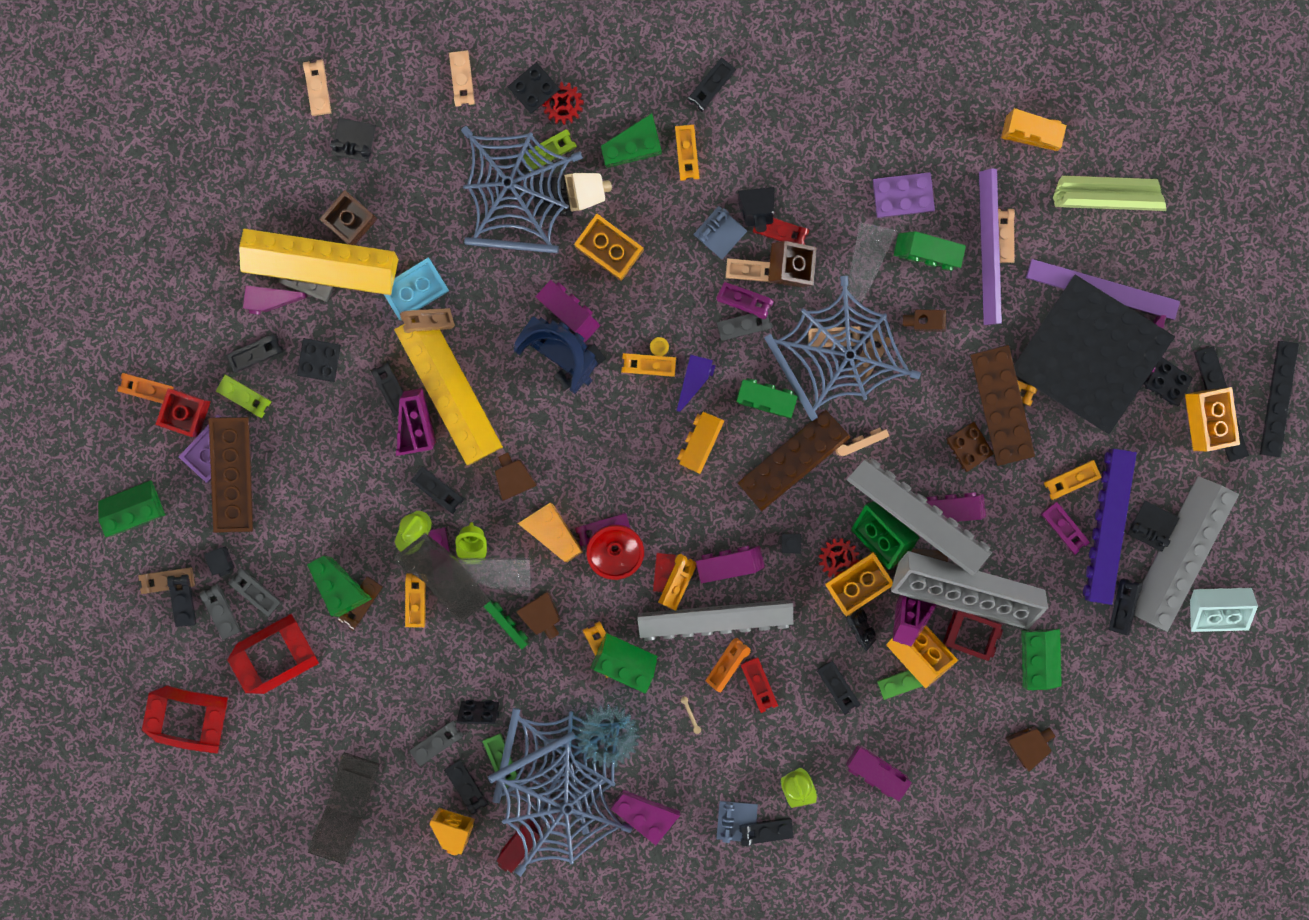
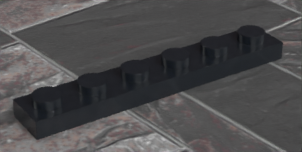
[1260,341,1299,457]
[1194,346,1249,462]

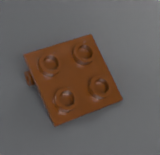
[946,422,994,472]

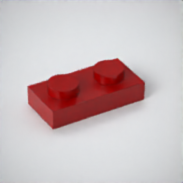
[653,553,676,592]

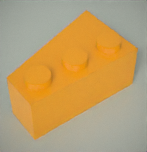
[1001,108,1067,151]
[518,503,583,562]

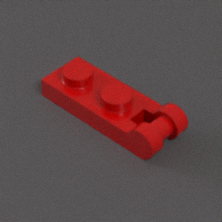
[753,218,810,245]
[740,657,778,713]

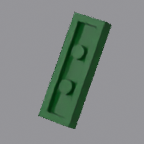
[484,600,529,650]

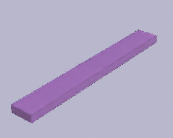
[979,169,1002,325]
[1026,259,1180,320]

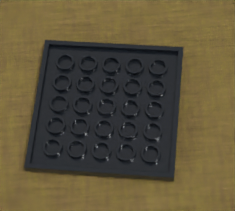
[1014,274,1175,435]

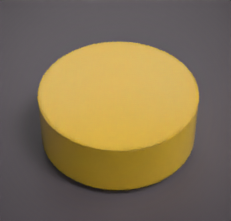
[650,337,669,356]

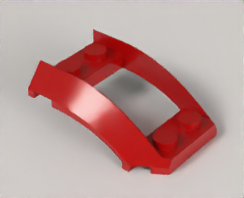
[227,614,319,694]
[142,685,228,753]

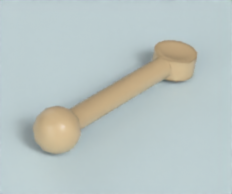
[681,696,701,734]

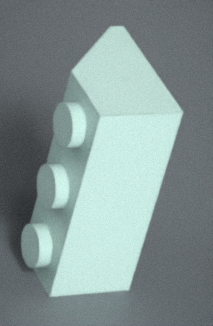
[1190,588,1258,632]

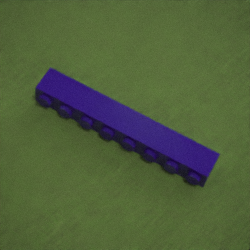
[1083,449,1137,605]

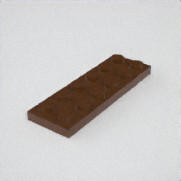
[970,345,1035,466]
[738,410,851,512]
[209,417,253,533]

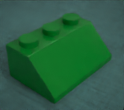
[98,480,166,538]
[851,501,920,570]
[1021,629,1062,690]
[590,633,658,694]

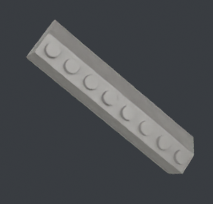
[847,458,993,576]
[1134,476,1239,632]
[891,551,1048,629]
[637,600,794,641]

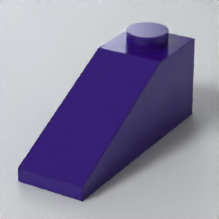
[677,355,715,412]

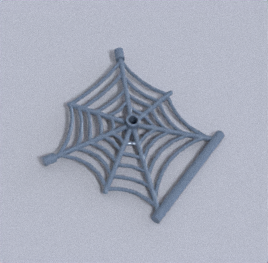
[461,126,583,253]
[764,276,921,421]
[492,708,631,835]
[488,732,633,877]

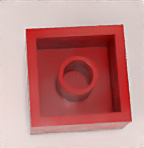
[155,388,211,437]

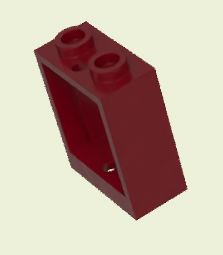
[943,610,1003,661]
[496,819,543,873]

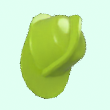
[394,511,432,554]
[455,522,487,562]
[781,768,817,808]

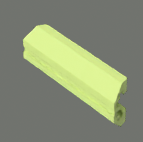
[1053,176,1166,211]

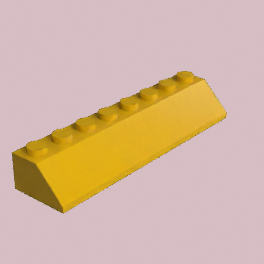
[239,229,399,295]
[394,319,503,465]

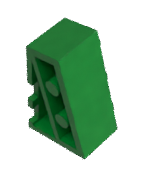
[601,113,662,169]
[893,231,966,271]
[735,378,798,419]
[307,556,372,617]

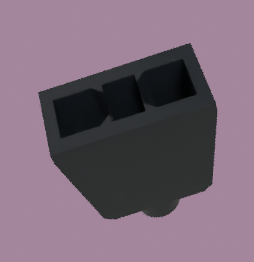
[738,187,775,232]

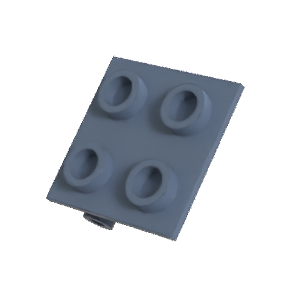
[693,206,747,259]
[716,801,758,843]

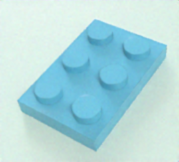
[384,257,449,321]

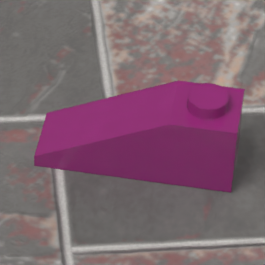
[243,286,307,315]

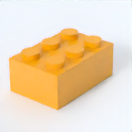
[574,214,644,281]

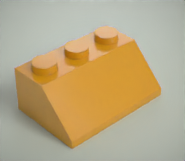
[1185,387,1240,451]
[677,412,724,474]
[825,552,893,617]
[886,625,958,689]
[430,808,475,855]

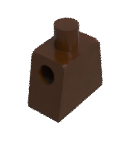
[903,310,946,332]
[495,453,537,501]
[516,591,560,640]
[1006,726,1056,772]

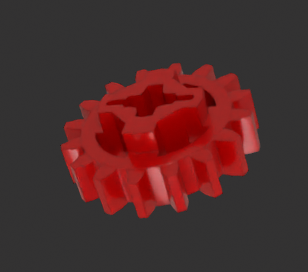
[542,82,584,125]
[818,538,860,577]

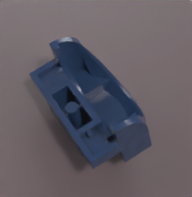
[514,316,598,394]

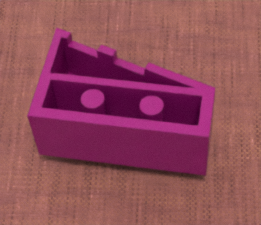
[535,280,601,342]
[396,388,436,456]
[926,492,986,522]
[696,545,765,584]
[893,595,937,646]
[846,744,912,802]
[611,790,680,846]

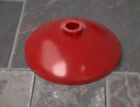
[586,525,644,580]

